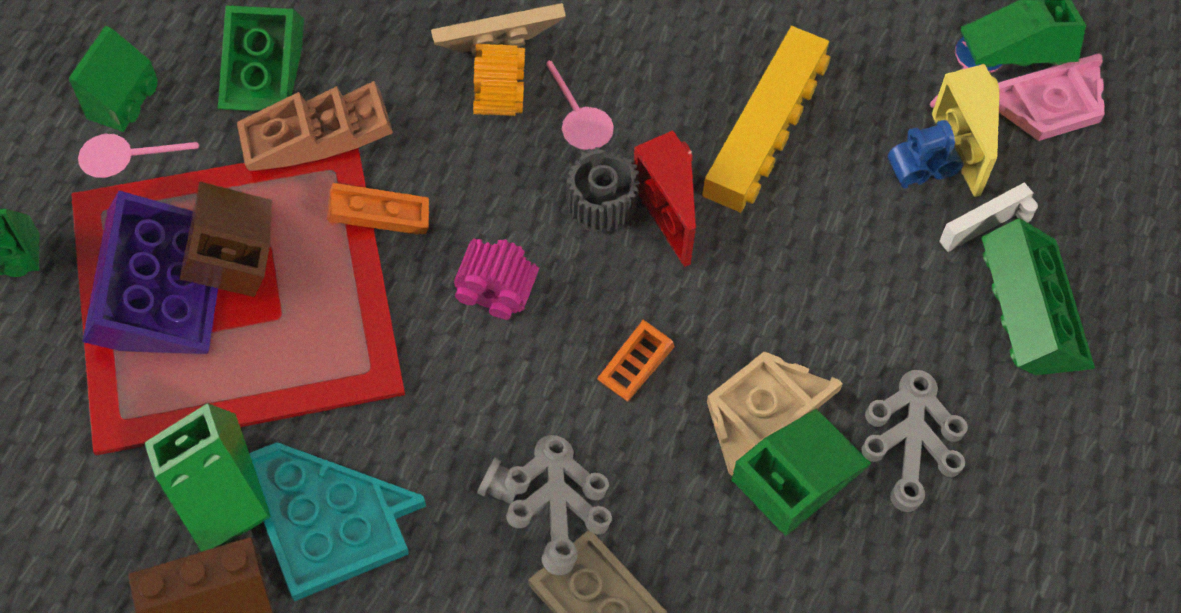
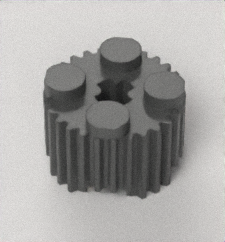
[566,147,639,232]

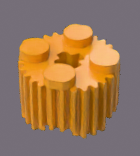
[473,44,525,116]

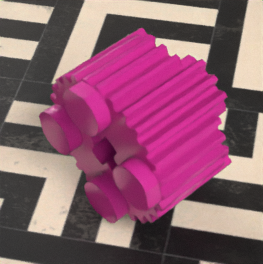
[454,238,539,320]

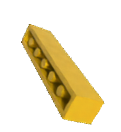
[702,26,831,213]

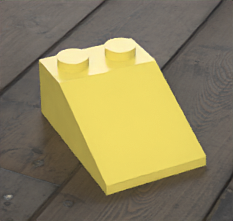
[932,64,1000,197]

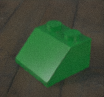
[69,26,158,132]

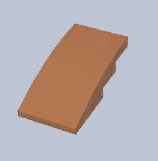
[237,81,393,171]

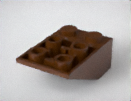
[179,182,272,297]

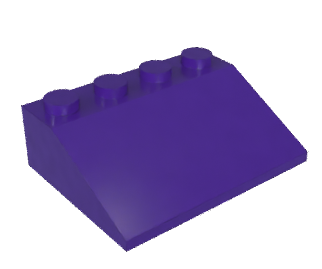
[82,191,218,354]

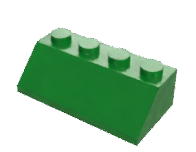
[981,218,1095,375]

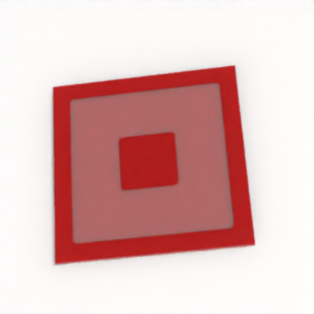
[71,148,405,456]

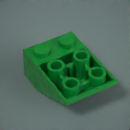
[961,0,1086,67]
[0,209,39,277]
[144,403,271,552]
[731,409,871,537]

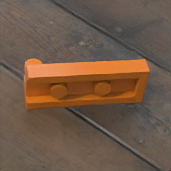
[327,183,429,234]

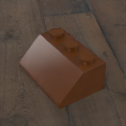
[128,537,274,613]

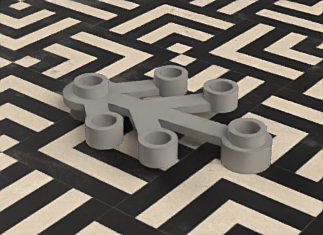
[861,370,968,512]
[505,435,612,575]

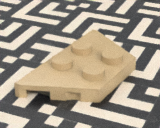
[431,3,566,56]
[707,352,843,476]

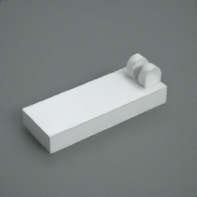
[939,182,1038,252]

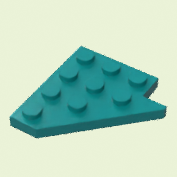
[249,442,426,601]

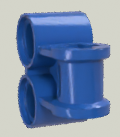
[887,120,964,189]

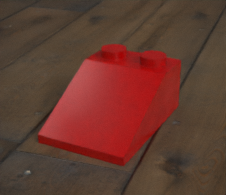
[633,130,696,267]

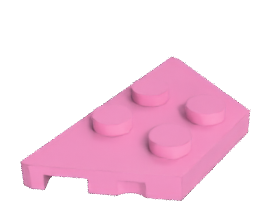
[998,53,1104,141]

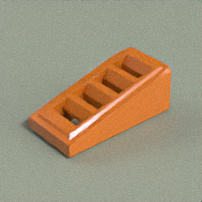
[597,320,675,402]

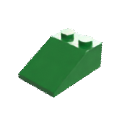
[218,6,304,112]

